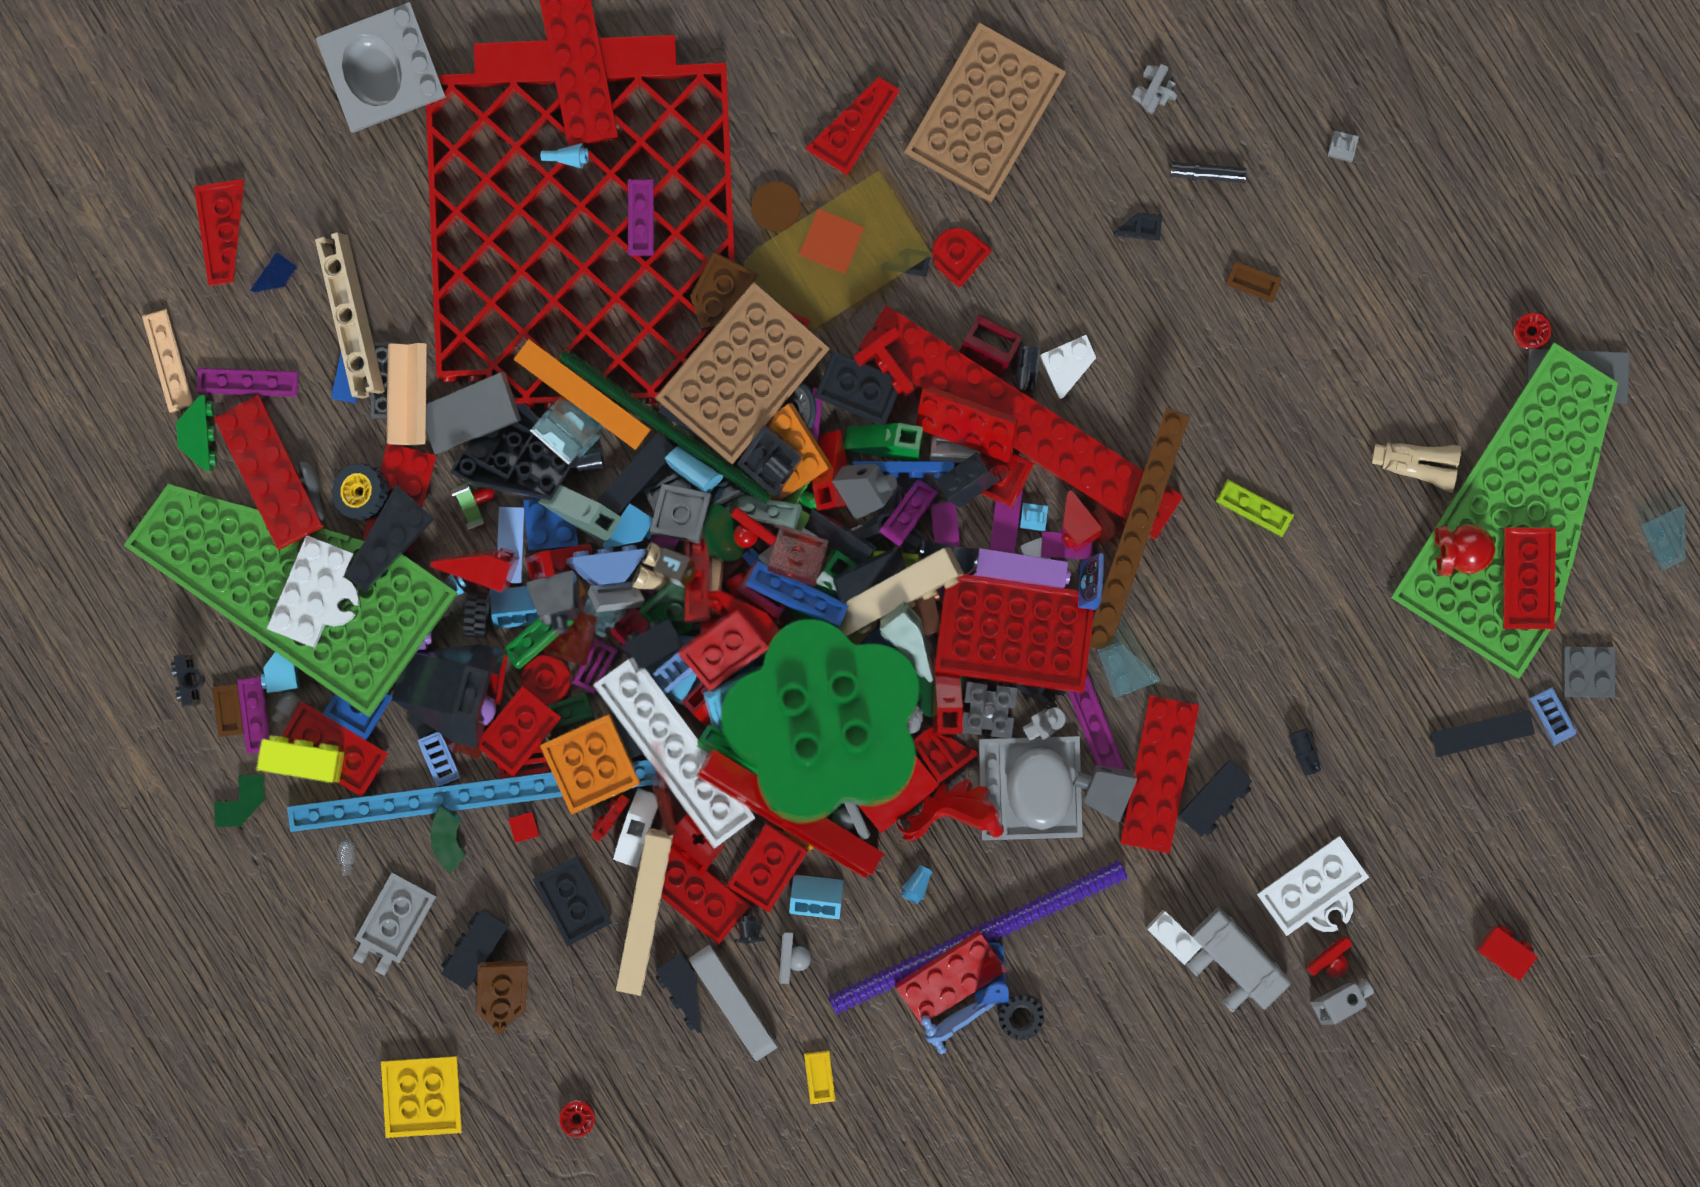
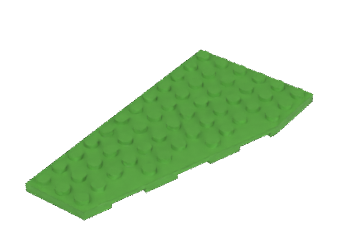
[1390,343,1618,679]
[124,484,458,718]

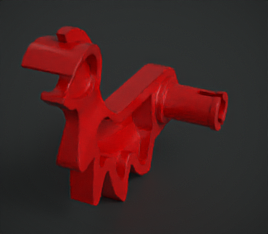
[897,779,1004,841]

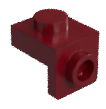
[609,607,650,645]

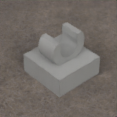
[1327,131,1359,162]

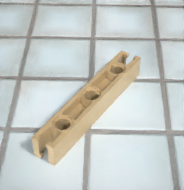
[315,232,385,399]
[616,828,673,996]

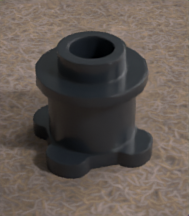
[735,916,765,944]

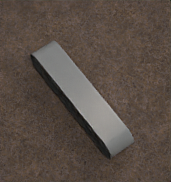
[688,944,778,1062]

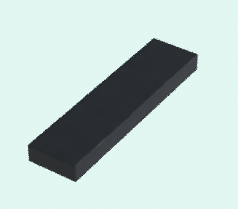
[1430,710,1535,757]

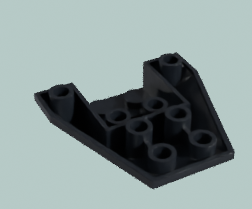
[450,396,576,501]
[392,645,506,749]

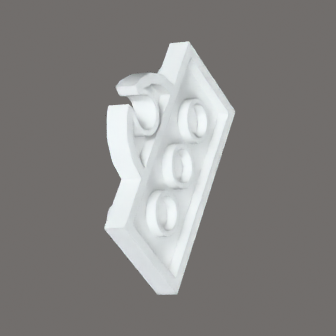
[267,535,360,648]
[1257,836,1369,936]

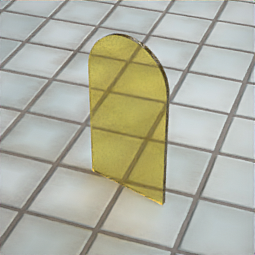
[743,171,932,331]

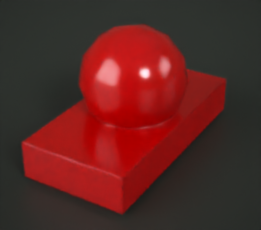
[730,506,777,548]
[1305,936,1353,978]

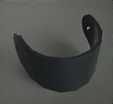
[917,537,979,574]

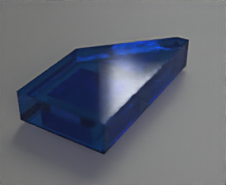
[250,252,298,293]

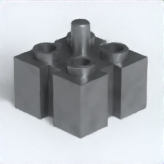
[963,682,1018,738]

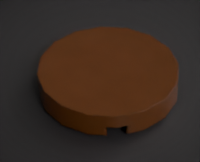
[751,181,800,232]

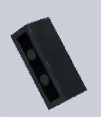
[1177,760,1252,837]
[441,909,510,990]

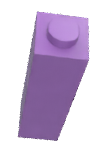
[972,548,1071,588]

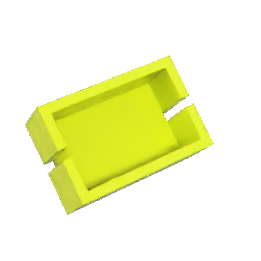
[257,735,345,782]

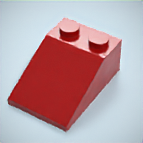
[430,548,520,592]

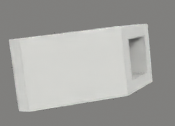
[613,788,662,868]

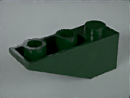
[788,549,857,620]

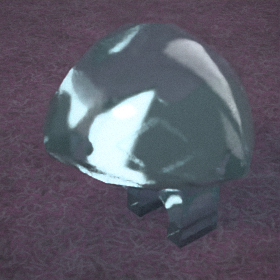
[584,597,626,637]

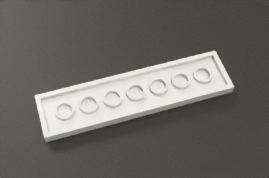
[593,660,755,848]

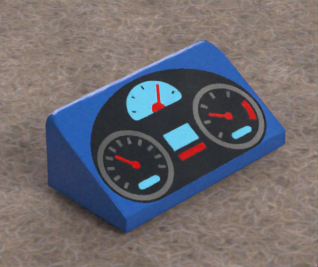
[1078,553,1104,610]

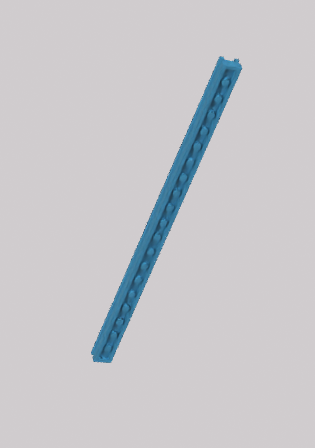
[287,752,709,832]

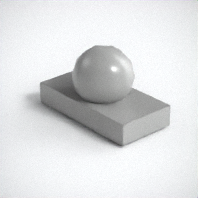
[831,802,870,840]
[779,932,811,984]

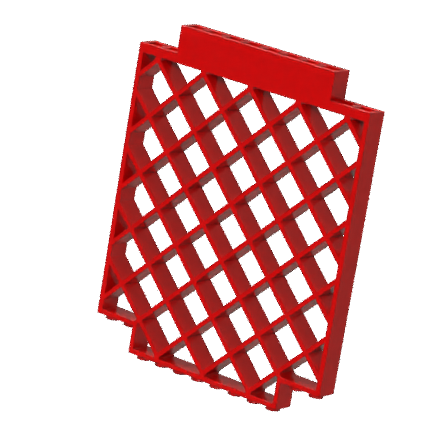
[426,35,735,409]

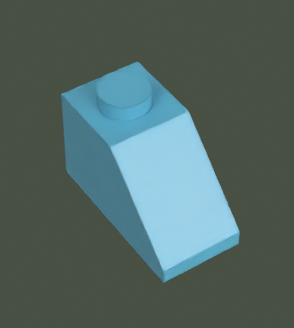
[261,652,301,693]

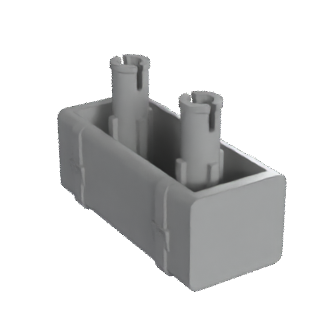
[1186,906,1291,1012]

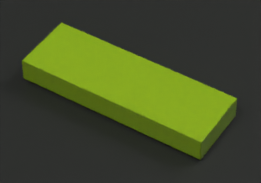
[1215,479,1294,537]

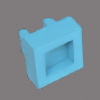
[1020,503,1048,532]

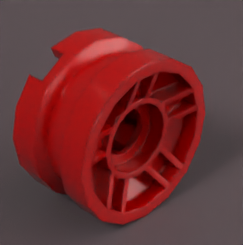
[1513,313,1551,349]
[559,1100,595,1137]

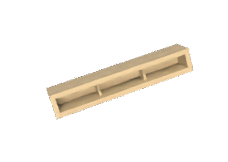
[838,547,964,641]

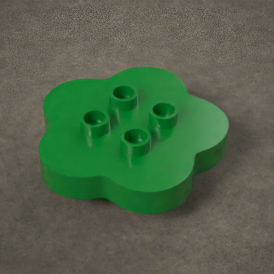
[721,619,919,823]

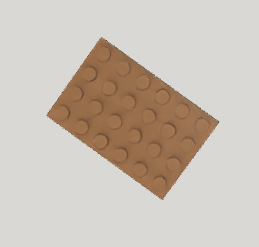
[904,23,1066,203]
[655,282,830,464]

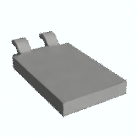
[353,873,436,975]

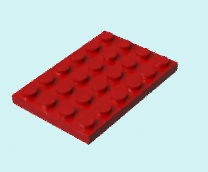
[933,574,1094,694]

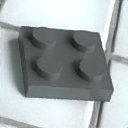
[650,484,712,544]
[1563,647,1615,698]

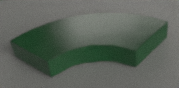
[431,804,466,874]

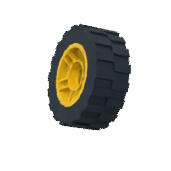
[331,463,390,521]

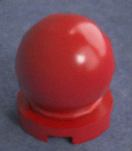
[1434,524,1495,576]

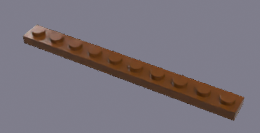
[1090,407,1191,652]

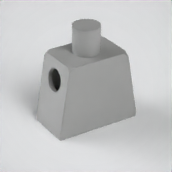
[1310,981,1374,1025]

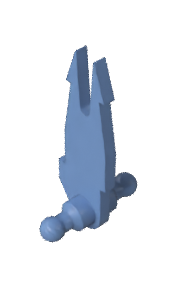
[921,1002,995,1054]

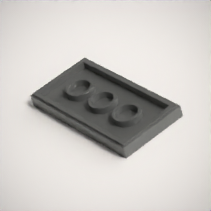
[1526,349,1630,404]
[426,372,521,455]

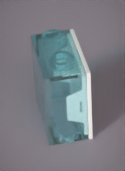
[531,396,603,464]

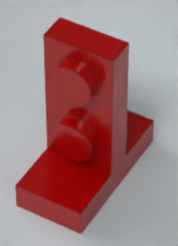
[854,327,914,396]
[525,543,593,581]

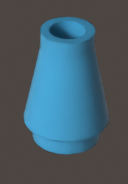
[900,865,933,905]

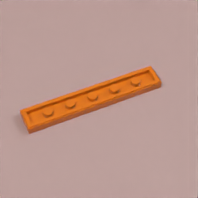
[514,339,650,450]

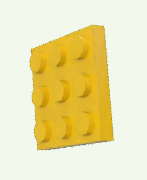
[381,1056,462,1138]

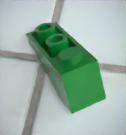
[844,423,923,462]

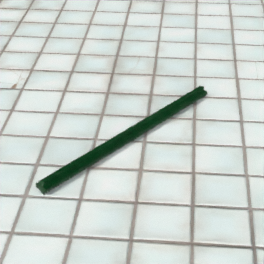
[558,349,772,505]

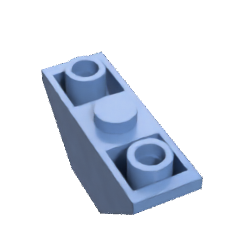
[566,545,646,586]

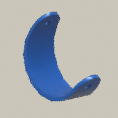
[975,943,1008,1005]

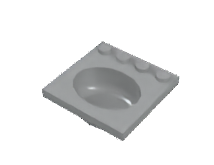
[316,2,446,133]
[978,736,1083,840]

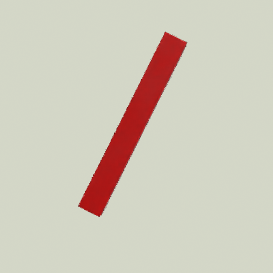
[696,749,885,878]

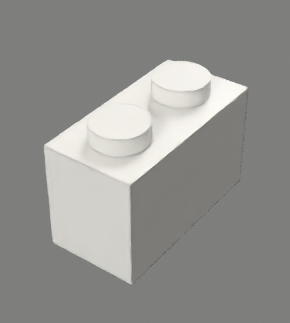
[1146,910,1202,965]

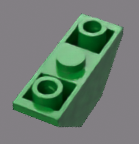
[176,395,217,472]

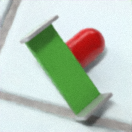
[451,483,495,530]

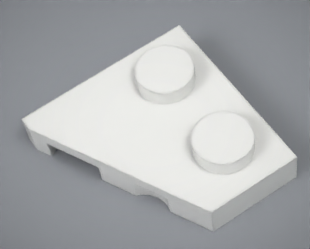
[1040,335,1096,400]

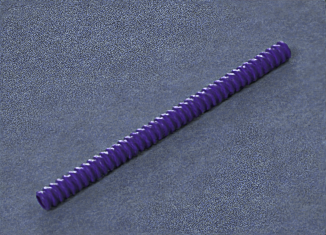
[828,860,1128,1015]

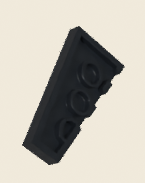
[346,485,434,593]

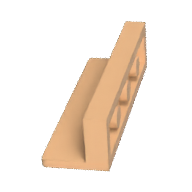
[387,343,427,446]

